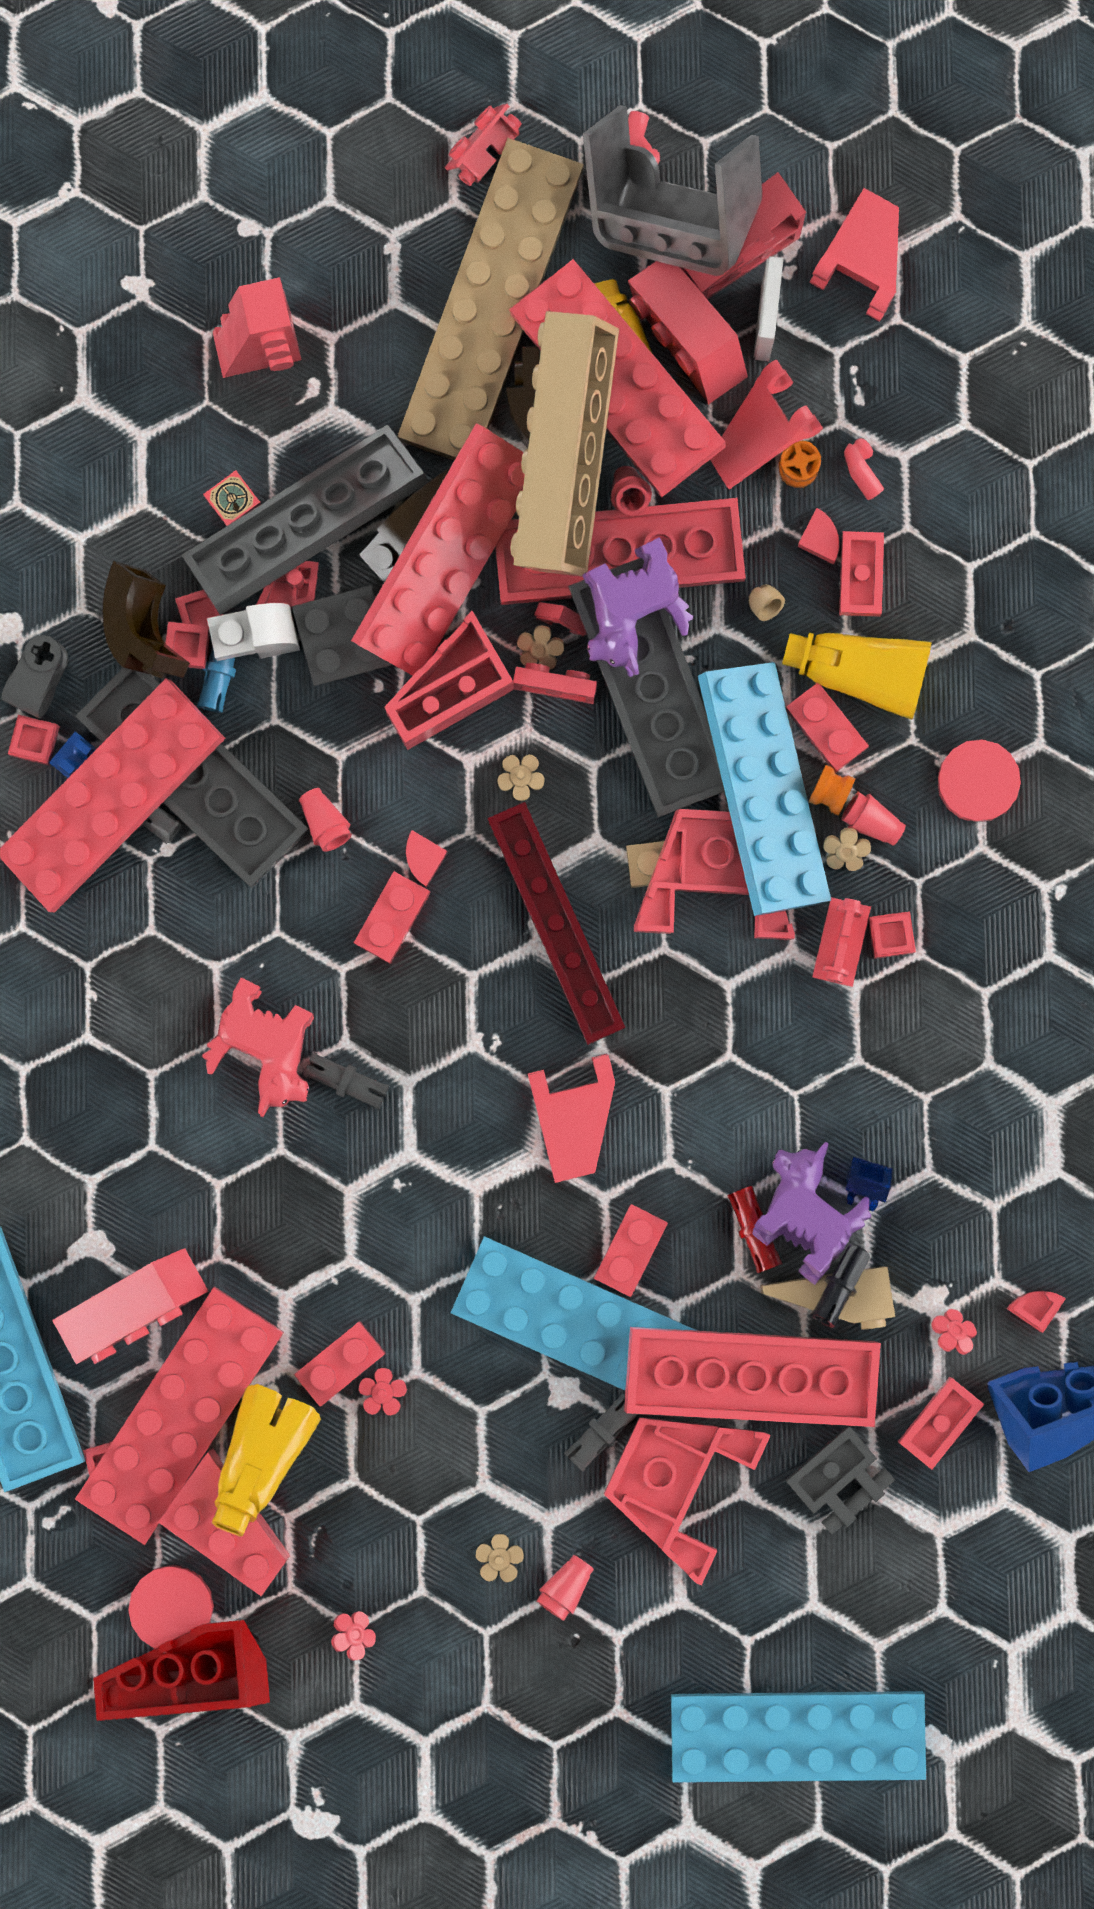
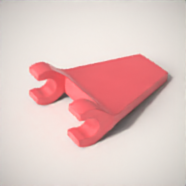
[809,188,899,322]
[710,360,823,490]
[528,1054,615,1183]

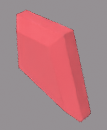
[256,561,319,609]

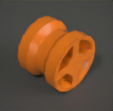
[778,440,821,488]
[808,765,856,816]

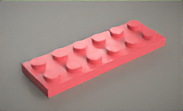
[509,259,726,498]
[351,423,525,676]
[495,498,746,605]
[0,678,226,913]
[75,1287,284,1545]
[624,1327,881,1427]

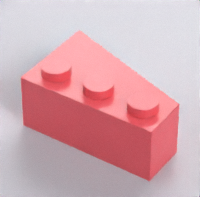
[680,172,806,299]
[628,261,748,405]
[213,277,302,378]
[384,611,514,750]
[52,1248,209,1364]
[158,1449,291,1596]

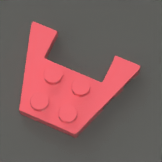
[634,809,795,940]
[604,1417,771,1586]

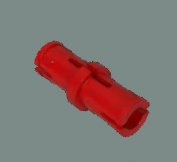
[727,1186,783,1273]

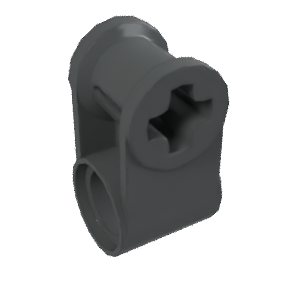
[2,635,69,718]

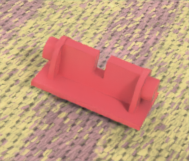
[445,104,522,186]
[812,897,871,987]

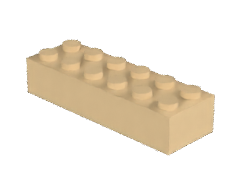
[511,311,619,577]

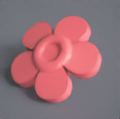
[932,1309,977,1355]
[359,1368,407,1416]
[331,1611,376,1661]

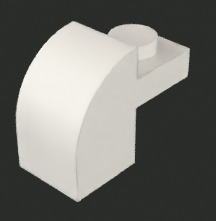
[207,603,300,661]

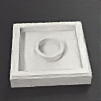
[753,256,784,362]

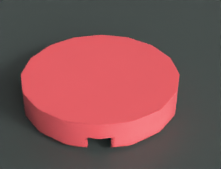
[938,739,1021,822]
[128,1565,214,1649]

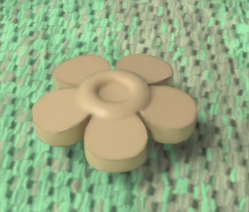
[517,625,564,669]
[497,754,545,801]
[823,828,871,871]
[476,1534,524,1582]

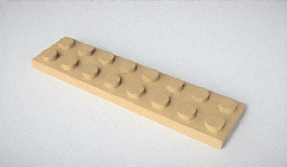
[397,138,584,461]

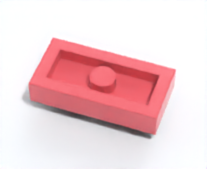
[839,531,884,617]
[513,663,597,704]
[786,683,869,773]
[354,871,431,964]
[594,1204,668,1297]
[294,1321,386,1407]
[898,1377,984,1470]

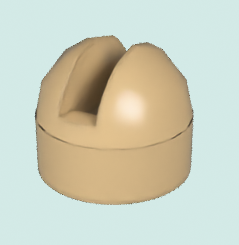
[749,585,785,621]

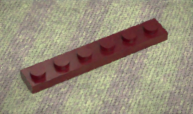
[487,802,626,1045]

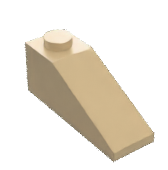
[760,1266,895,1330]

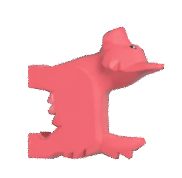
[202,978,314,1117]

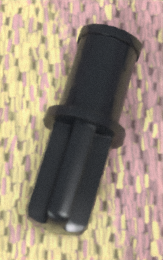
[810,1244,870,1328]

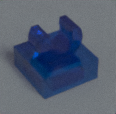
[845,1157,893,1212]

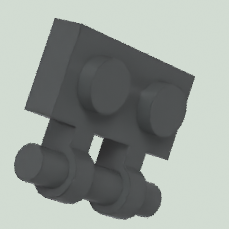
[785,1426,895,1535]

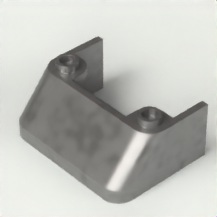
[583,105,762,276]

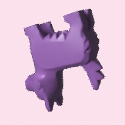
[582,537,693,677]
[752,1142,871,1285]

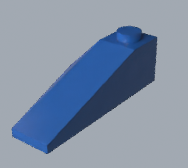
[988,1362,1094,1472]

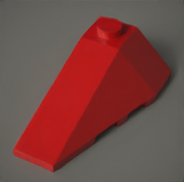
[93,1620,270,1721]

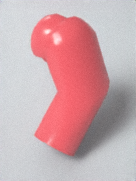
[628,111,660,164]
[844,438,884,500]

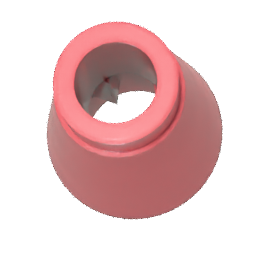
[611,466,652,515]
[299,788,352,852]
[841,792,906,846]
[536,1555,594,1621]

